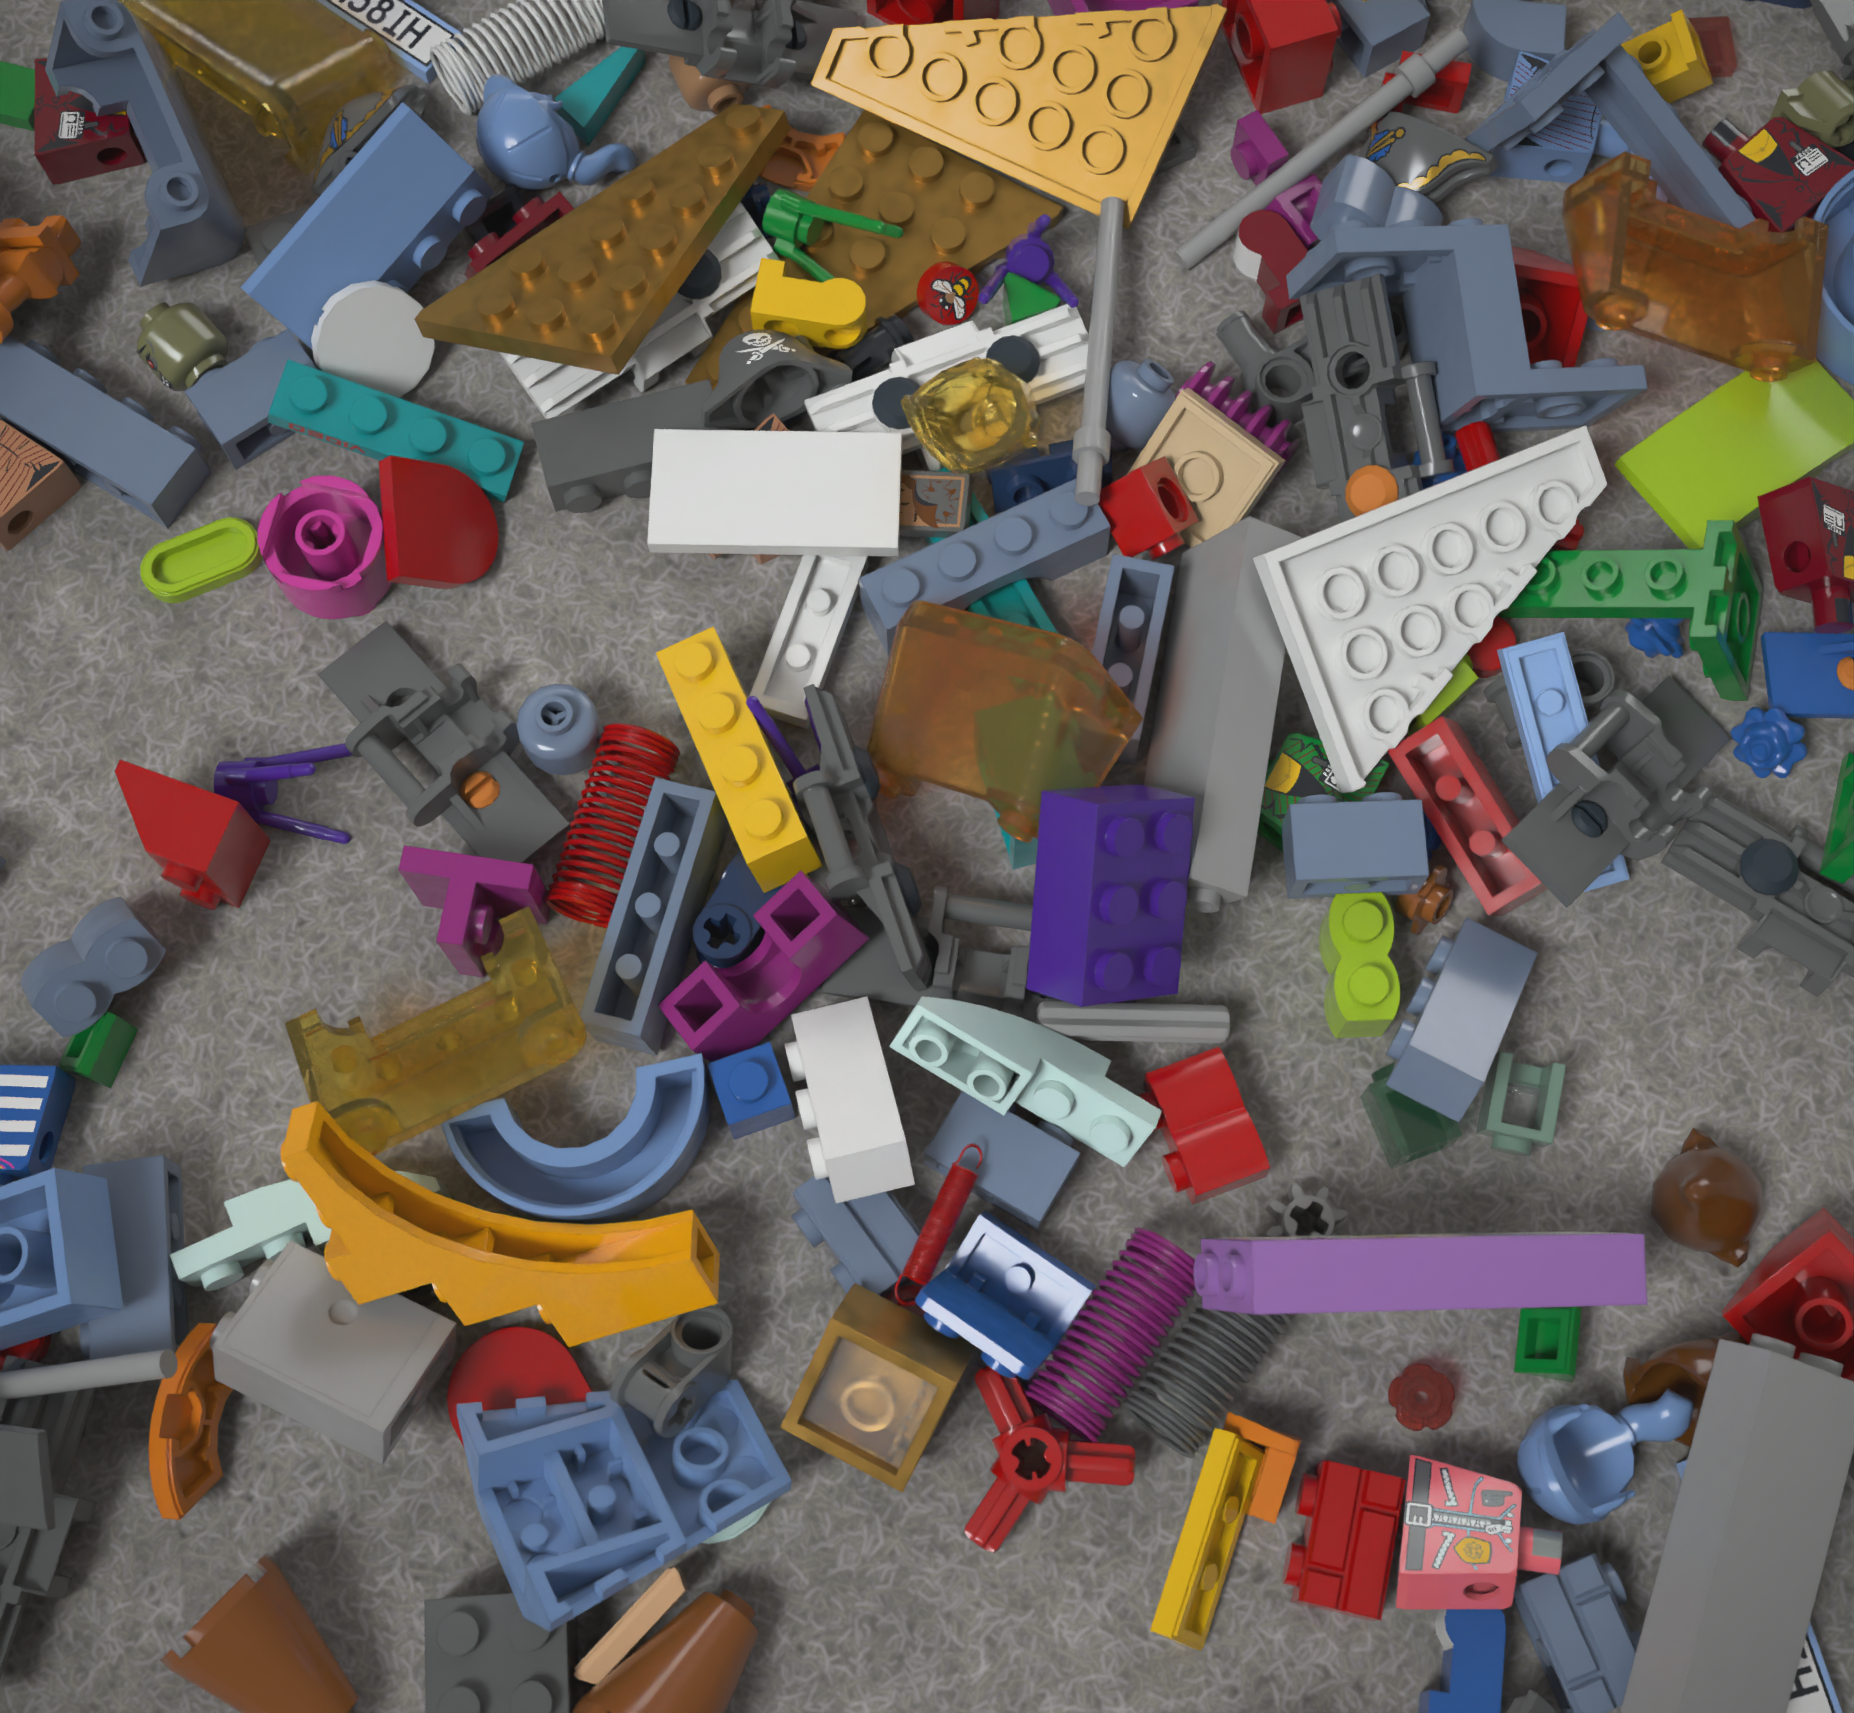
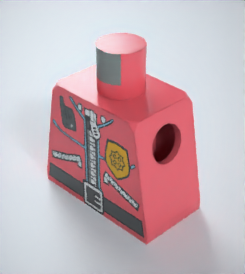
[1396,1455,1562,1610]

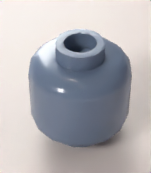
[1106,359,1176,452]
[516,684,603,775]

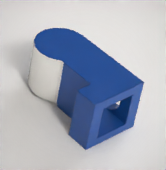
[1418,1609,1506,1713]

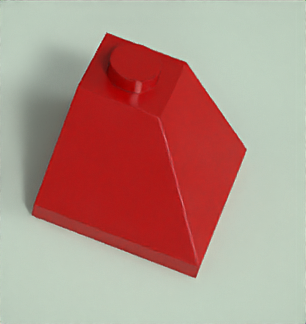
[1511,246,1598,368]

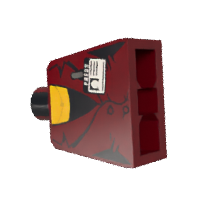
[34,58,145,185]
[1702,117,1854,262]
[1757,476,1854,634]

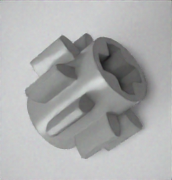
[1263,1183,1347,1237]

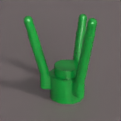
[763,188,904,283]

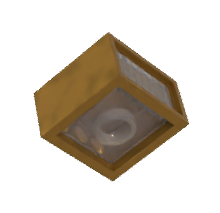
[780,1283,976,1493]

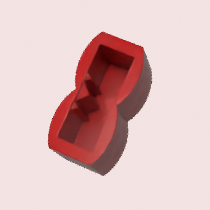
[1137,1047,1270,1205]

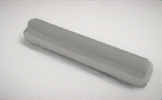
[1035,1001,1230,1043]

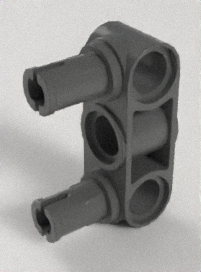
[1216,298,1408,428]

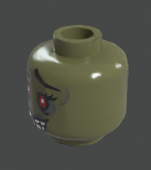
[137,302,228,391]

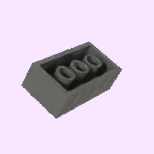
[424,1593,580,1713]

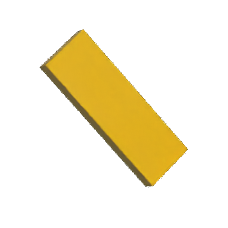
[1150,1428,1264,1651]

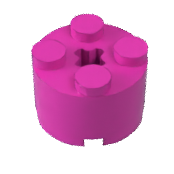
[257,475,393,619]

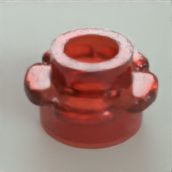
[1388,1363,1455,1432]

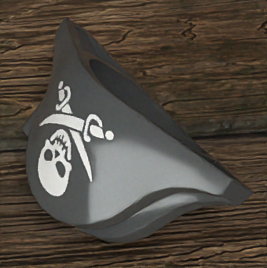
[701,329,853,428]

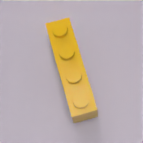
[656,626,823,893]

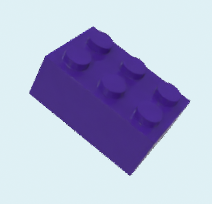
[1026,784,1195,1007]

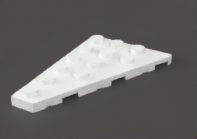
[1253,425,1607,793]

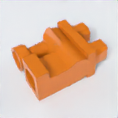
[0,215,81,344]

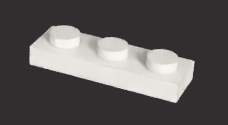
[749,555,869,729]

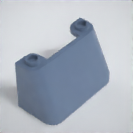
[45,0,246,287]

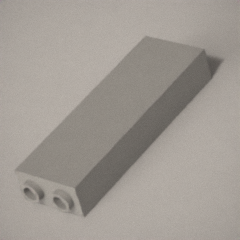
[1143,516,1302,921]
[1620,1334,1854,1713]

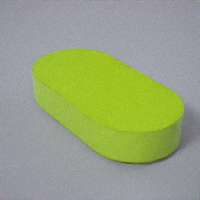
[140,517,263,603]

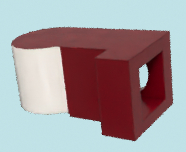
[1234,210,1308,335]

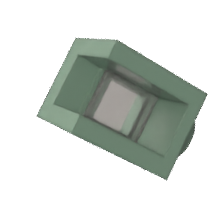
[1476,1051,1566,1156]

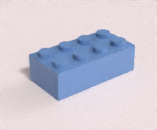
[0,1168,124,1351]

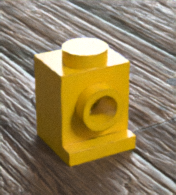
[1621,9,1713,103]

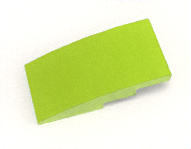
[1614,340,1854,549]

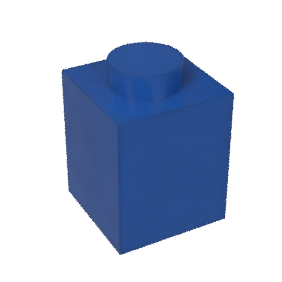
[707,1042,796,1140]

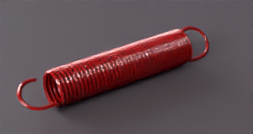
[894,1144,982,1306]

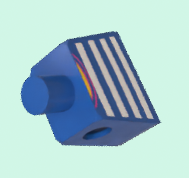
[0,1065,76,1186]

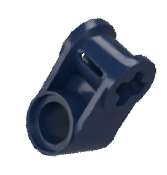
[693,850,787,968]

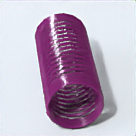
[1025,1227,1196,1442]

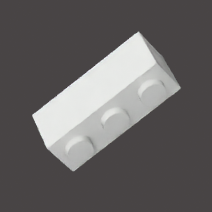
[784,996,915,1204]

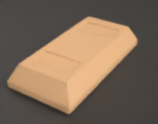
[574,1567,688,1684]

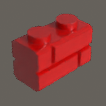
[1282,1460,1406,1621]

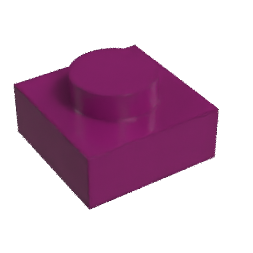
[1230,110,1289,186]
[1265,174,1322,251]

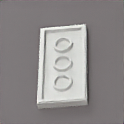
[647,429,902,556]

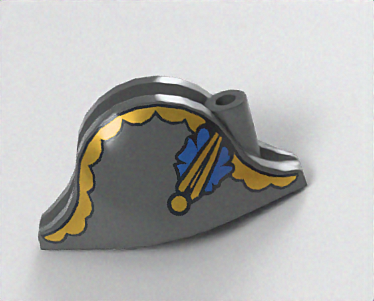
[311,84,427,197]
[1358,111,1498,204]

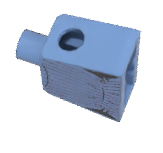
[1490,51,1629,183]

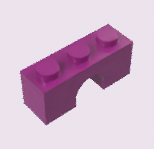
[657,870,869,1062]

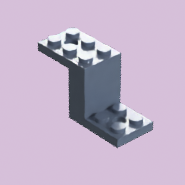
[1286,218,1648,435]

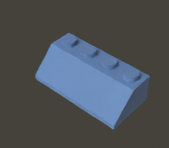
[240,102,495,350]

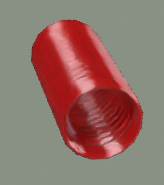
[544,723,680,928]

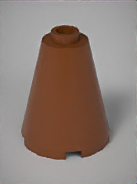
[160,1552,360,1713]
[571,1589,759,1713]

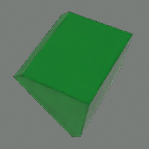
[1003,272,1061,326]
[58,1012,138,1088]
[1514,1306,1582,1383]

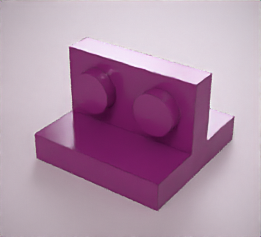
[398,845,551,978]

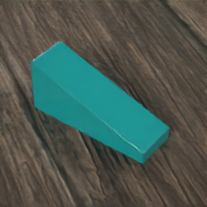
[554,46,647,147]

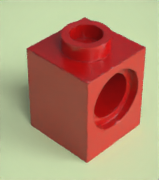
[1098,456,1199,561]

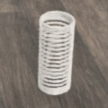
[429,0,606,116]

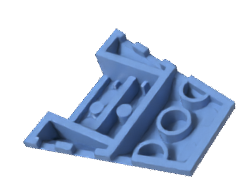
[457,1380,792,1631]

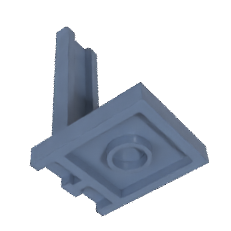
[1464,12,1765,255]

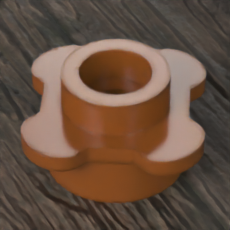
[1396,865,1453,935]

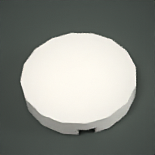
[311,280,435,398]

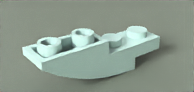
[889,996,1162,1167]
[170,1171,452,1291]

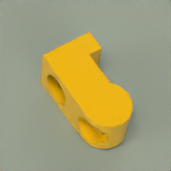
[750,258,867,349]

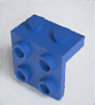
[915,1210,1096,1380]

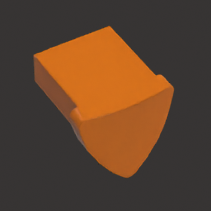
[1222,1412,1301,1524]

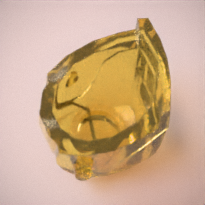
[900,357,1042,475]

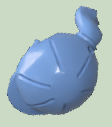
[476,74,636,190]
[1517,1388,1693,1525]

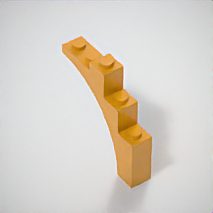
[280,1101,720,1347]

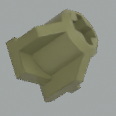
[1769,70,1854,149]

